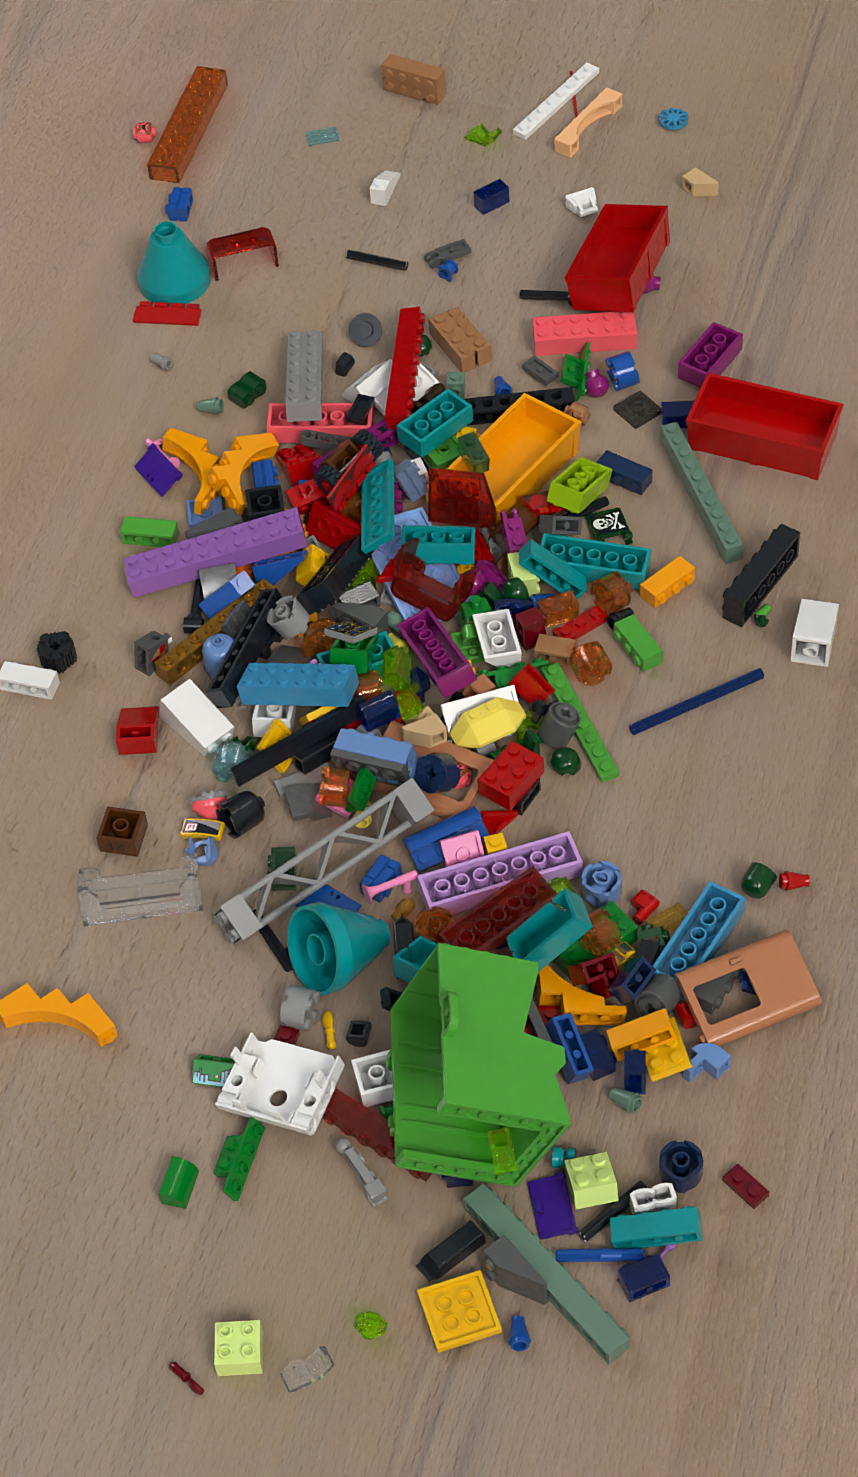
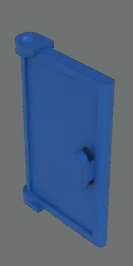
[295,879,362,912]

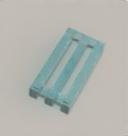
[305,127,339,146]

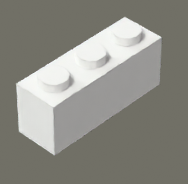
[0,661,60,700]

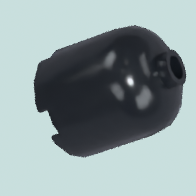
[216,791,265,839]

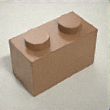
[534,634,576,669]

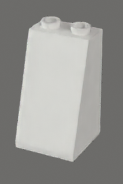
[791,599,839,667]
[159,679,234,756]

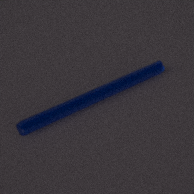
[629,668,764,735]

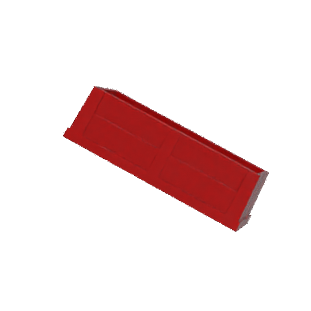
[565,204,670,312]
[686,373,844,480]

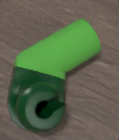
[754,604,772,627]

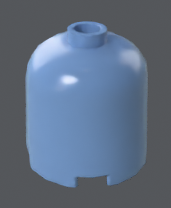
[202,633,234,679]

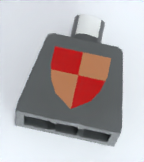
[134,631,173,676]

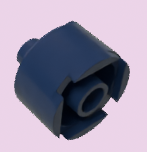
[414,753,461,793]
[659,1140,703,1193]

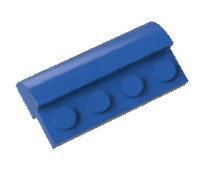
[402,806,489,873]

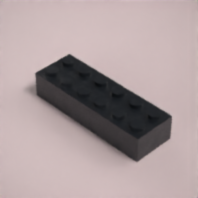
[722,524,800,627]
[296,533,374,615]

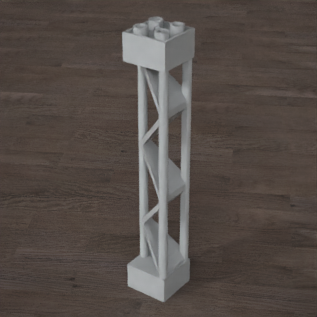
[213,778,434,946]

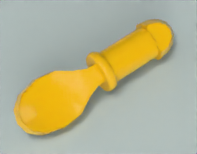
[322,1010,336,1050]

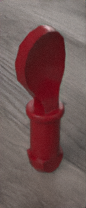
[169,1362,205,1395]

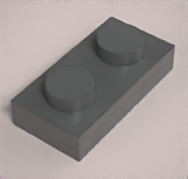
[522,355,558,386]

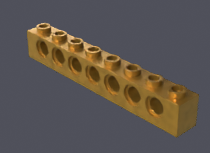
[155,578,276,686]

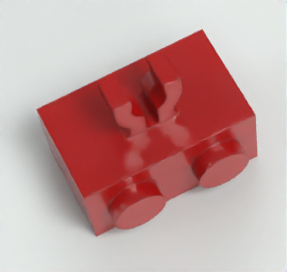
[285,478,327,515]

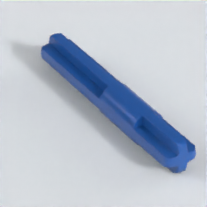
[556,1248,644,1262]

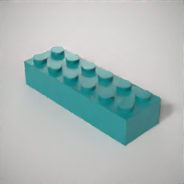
[541,533,652,590]

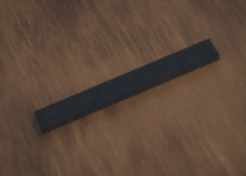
[230,695,369,787]

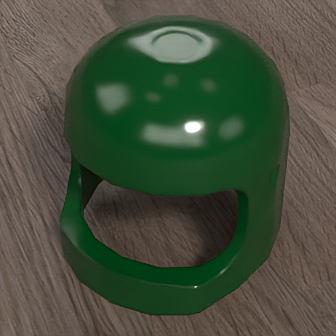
[741,862,777,899]

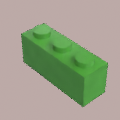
[120,516,179,547]
[613,614,663,672]

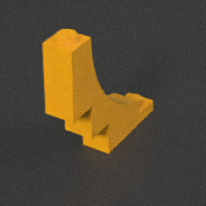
[513,952,627,1025]
[0,983,118,1047]

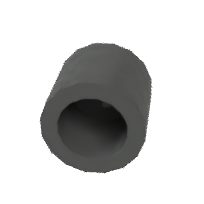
[538,702,581,748]
[634,973,683,1017]

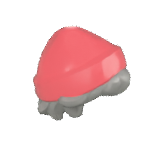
[189,790,227,820]

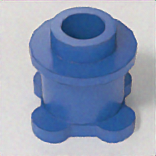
[438,259,459,282]

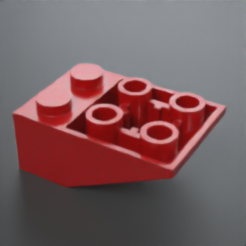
[275,443,321,486]
[116,706,159,755]

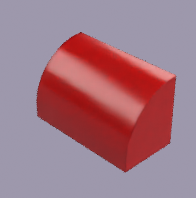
[509,663,555,705]

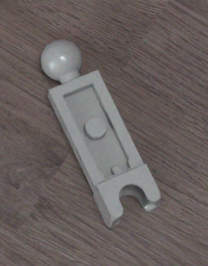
[335,1138,387,1207]

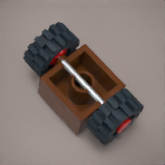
[314,429,384,496]

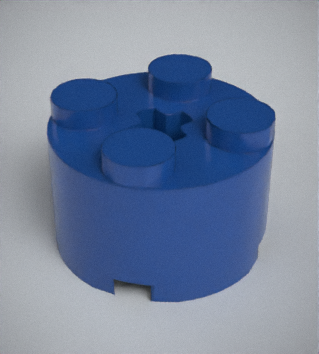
[605,351,640,392]

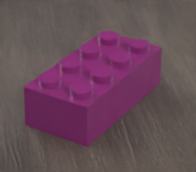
[678,322,743,388]

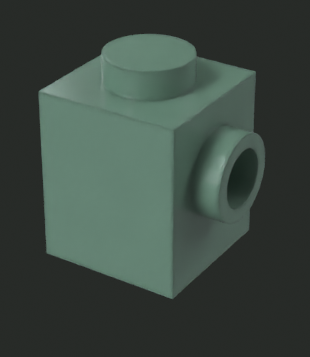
[446,372,466,399]

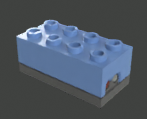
[330,728,419,787]

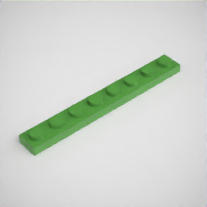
[541,662,619,783]

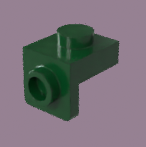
[637,924,670,947]

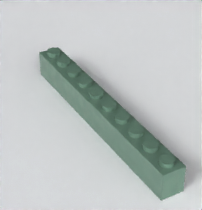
[660,422,743,564]
[463,1183,630,1365]

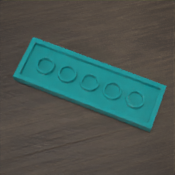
[361,458,394,554]

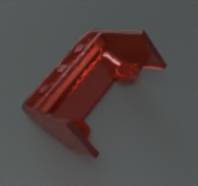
[206,227,279,281]
[390,538,478,622]

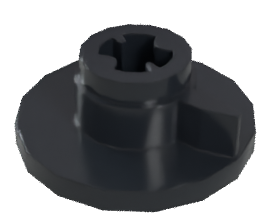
[349,313,382,347]

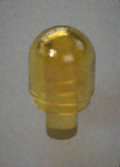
[391,897,416,921]

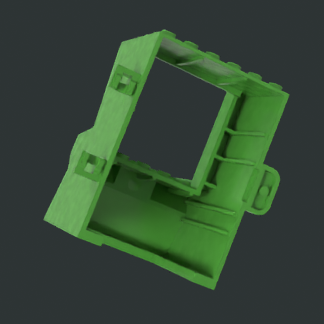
[386,943,571,1187]

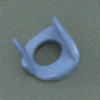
[185,837,219,866]

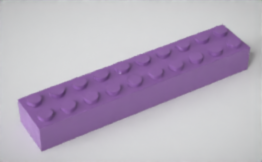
[124,507,308,598]

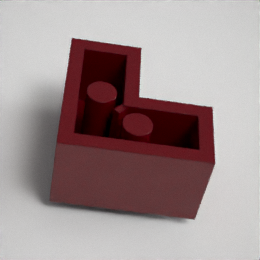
[510,606,547,651]
[567,952,620,999]

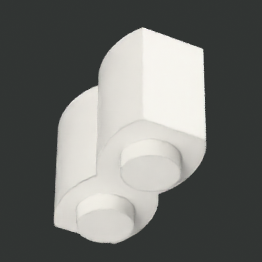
[630,1183,677,1215]

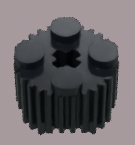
[37,631,77,674]

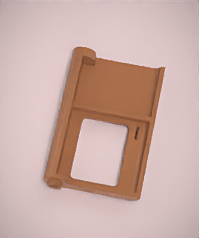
[373,720,494,819]
[674,929,822,1046]

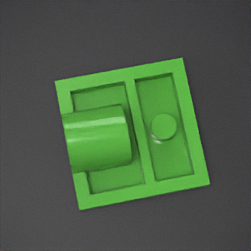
[451,624,486,664]

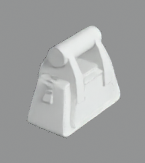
[565,187,598,217]

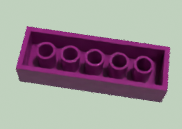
[396,607,477,698]

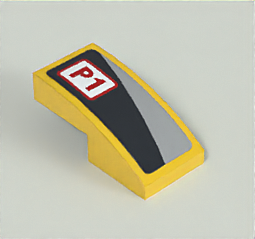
[180,818,225,841]

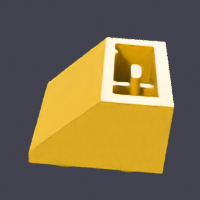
[296,544,330,586]

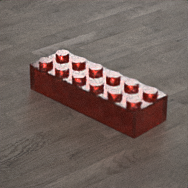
[436,866,557,953]

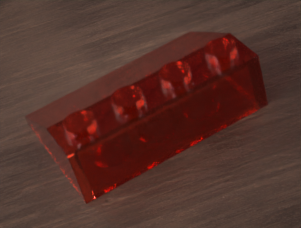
[428,467,496,528]

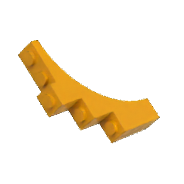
[163,427,223,516]
[208,433,279,516]

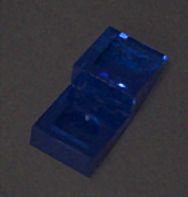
[494,599,534,618]

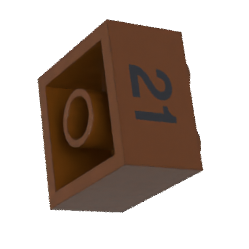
[96,806,148,857]

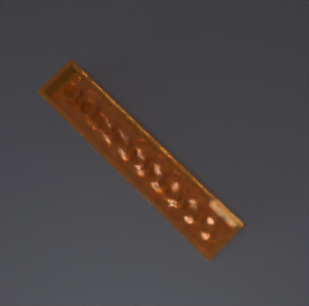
[147,66,228,183]

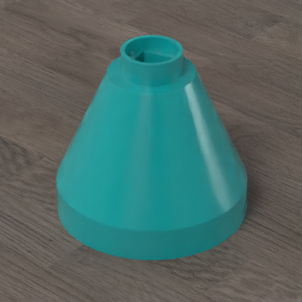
[137,221,211,306]
[287,902,391,996]

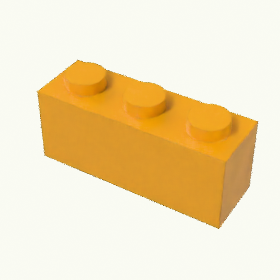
[640,556,695,608]
[606,1008,677,1061]

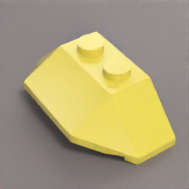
[449,697,527,748]

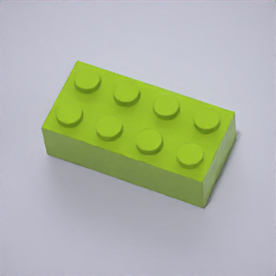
[547,457,612,514]

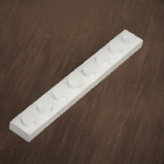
[513,63,599,140]

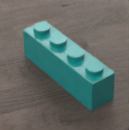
[519,539,587,601]
[610,1206,703,1248]

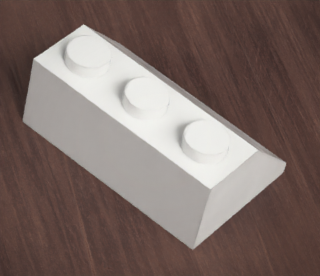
[341,359,393,403]
[472,609,522,668]

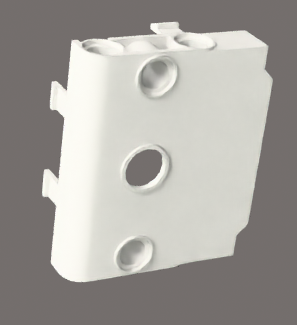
[215,1032,345,1136]

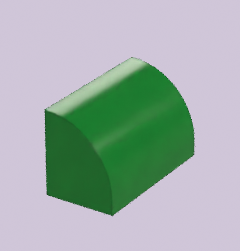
[159,1156,199,1209]

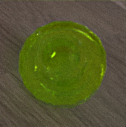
[354,1312,388,1340]

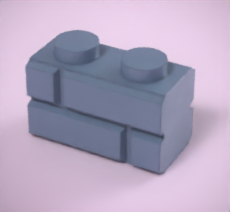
[394,459,429,502]

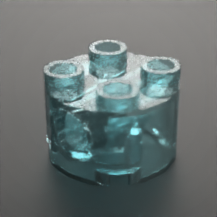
[212,743,254,782]

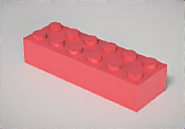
[533,312,637,356]
[267,403,375,443]

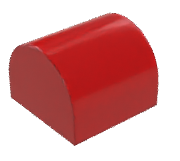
[675,1003,697,1029]

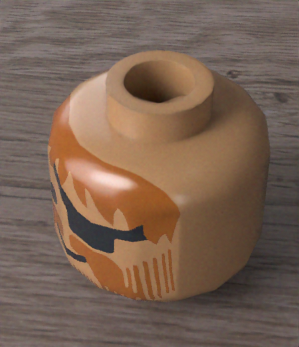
[564,402,590,426]

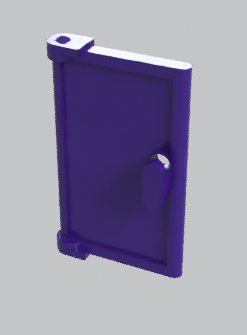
[134,443,183,497]
[527,1172,579,1240]

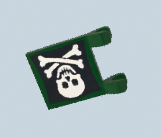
[586,507,633,545]

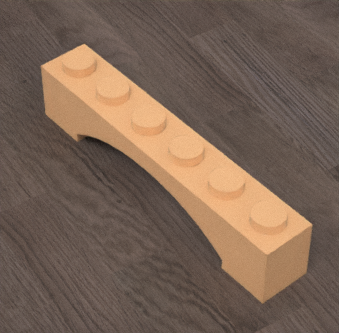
[554,87,622,158]

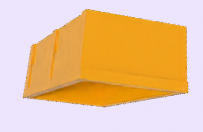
[439,393,581,530]

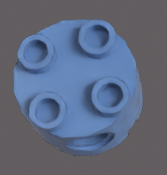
[582,861,622,908]

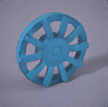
[659,107,688,130]

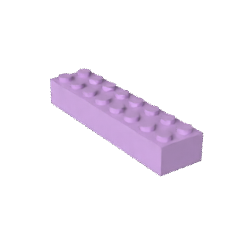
[417,831,583,920]

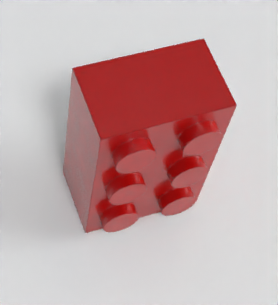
[477,741,544,811]

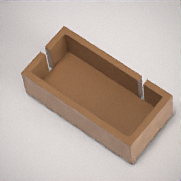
[381,54,446,105]
[428,306,492,372]

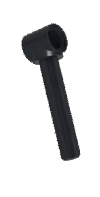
[519,290,572,306]
[183,579,204,634]

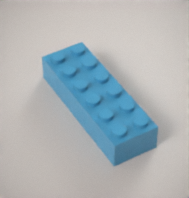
[237,662,360,707]
[653,881,746,1001]

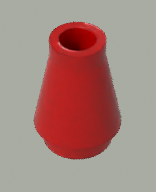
[779,871,810,891]

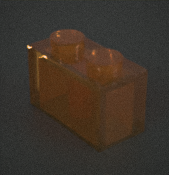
[537,590,579,628]

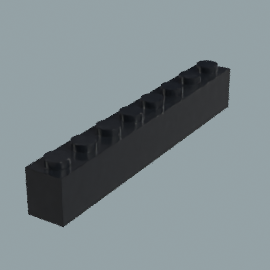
[206,588,283,709]

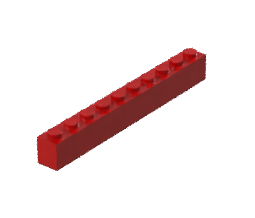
[385,306,425,430]

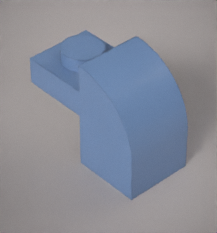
[683,1043,731,1083]

